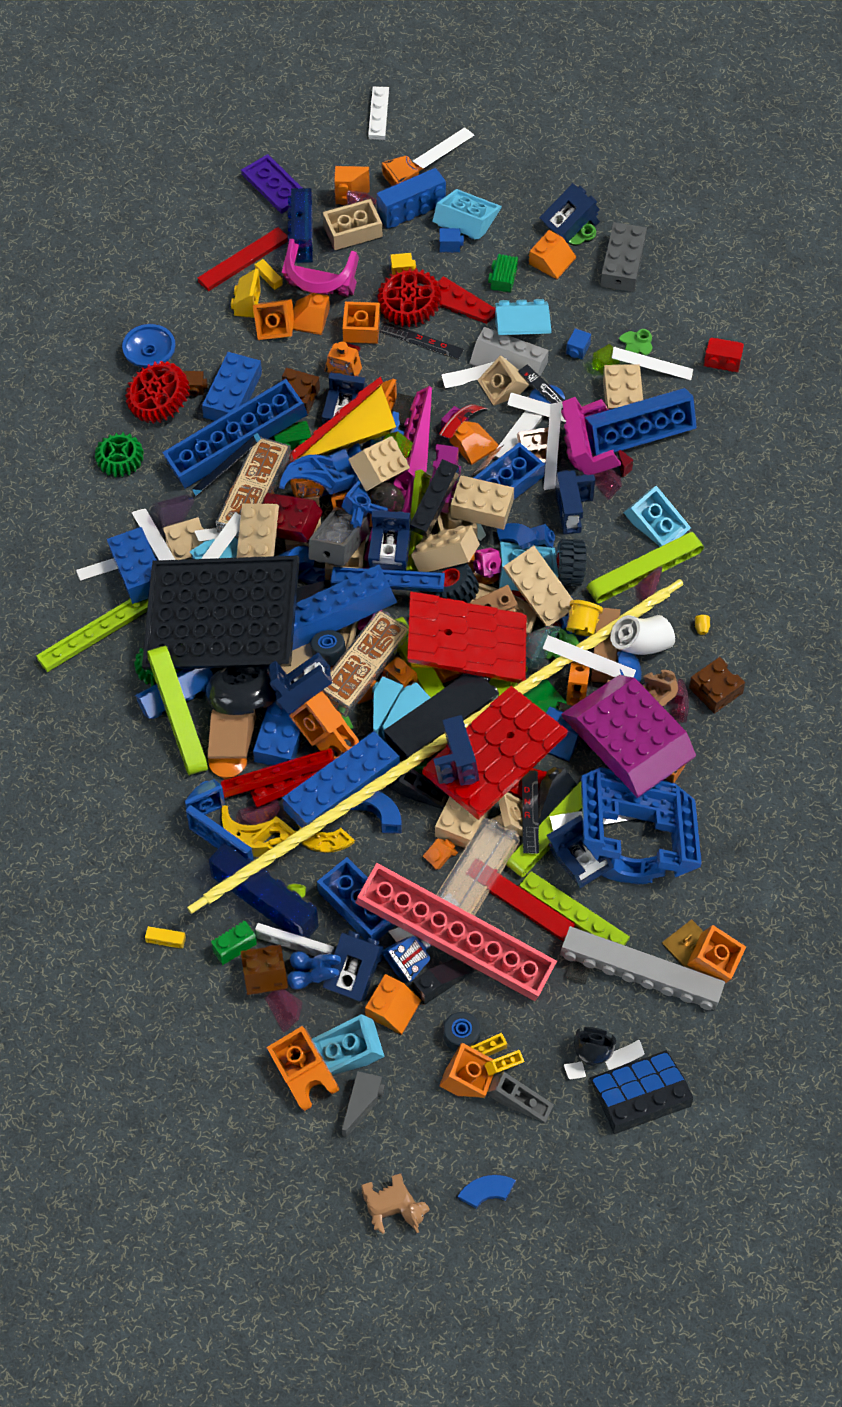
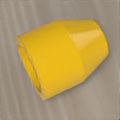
[695,615,710,635]

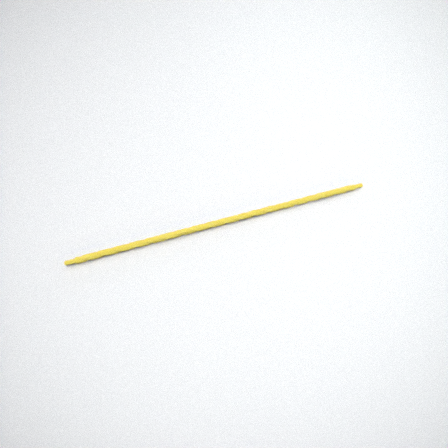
[187,579,683,914]

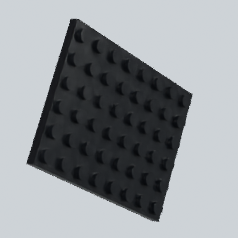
[142,555,300,670]

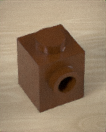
[183,371,208,397]

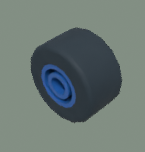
[310,630,346,666]
[443,1012,480,1051]

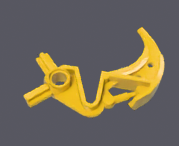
[222,805,301,857]

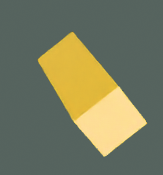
[255,259,283,290]
[145,926,186,949]
[471,1033,507,1056]
[484,1050,524,1076]

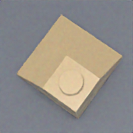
[478,356,529,406]

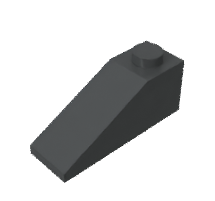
[342,1071,385,1137]
[486,1072,554,1123]

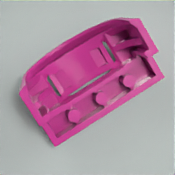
[282,239,359,296]
[561,397,621,475]

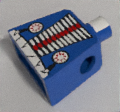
[381,936,431,983]

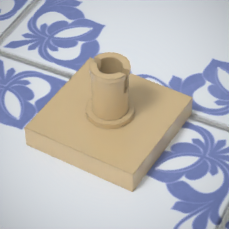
[491,792,523,837]

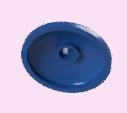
[122,324,175,368]

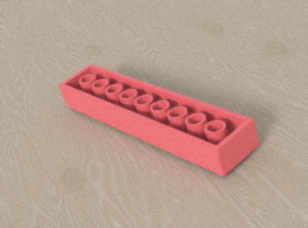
[356,863,557,1001]

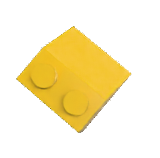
[231,269,261,318]

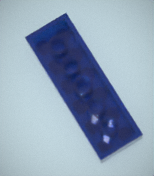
[208,843,319,939]

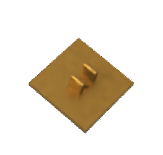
[662,919,703,969]

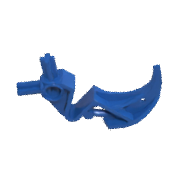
[279,455,388,528]

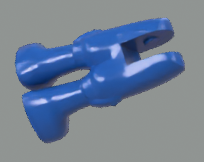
[288,951,341,990]

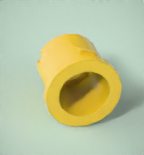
[566,600,603,637]

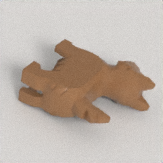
[361,1174,430,1234]

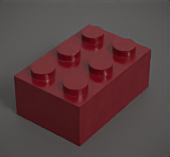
[262,493,323,543]

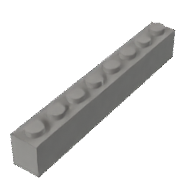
[560,926,725,1010]

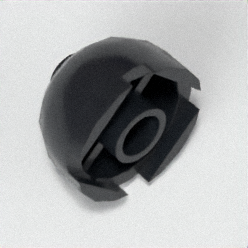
[574,1027,617,1066]

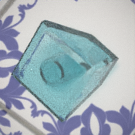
[526,626,561,662]

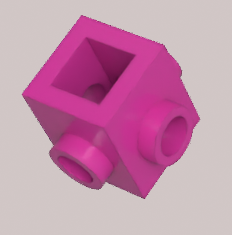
[473,548,502,578]

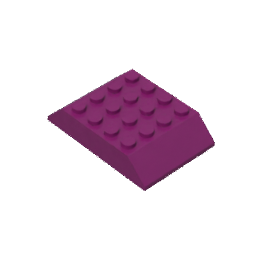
[561,675,696,798]

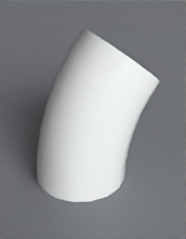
[611,615,675,655]

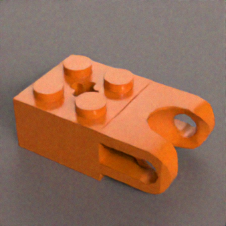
[289,691,359,759]
[267,1026,339,1111]

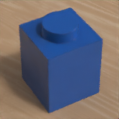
[440,228,464,252]
[566,328,591,359]

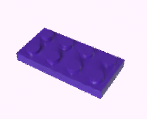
[241,154,308,214]

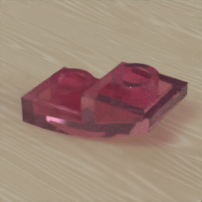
[674,679,689,723]

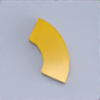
[301,828,355,853]

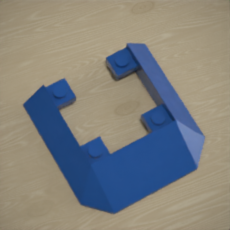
[581,767,702,877]

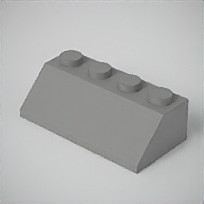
[469,327,549,388]

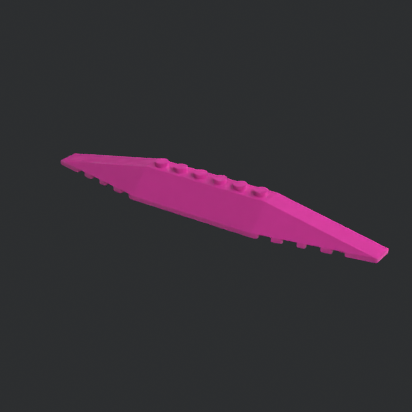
[358,386,432,630]

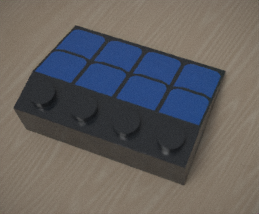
[590,1050,693,1134]

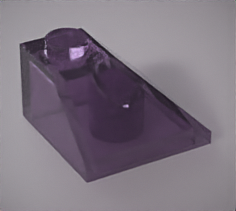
[153,494,194,528]

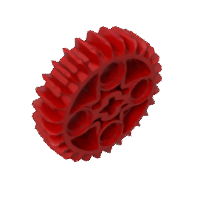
[377,267,442,327]
[125,361,190,424]

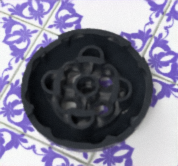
[206,667,276,715]

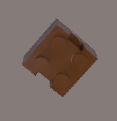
[282,368,320,416]
[689,657,745,714]
[240,945,288,995]

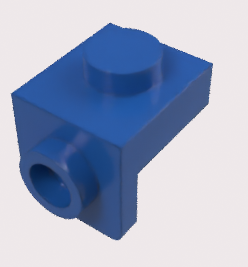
[530,524,555,548]

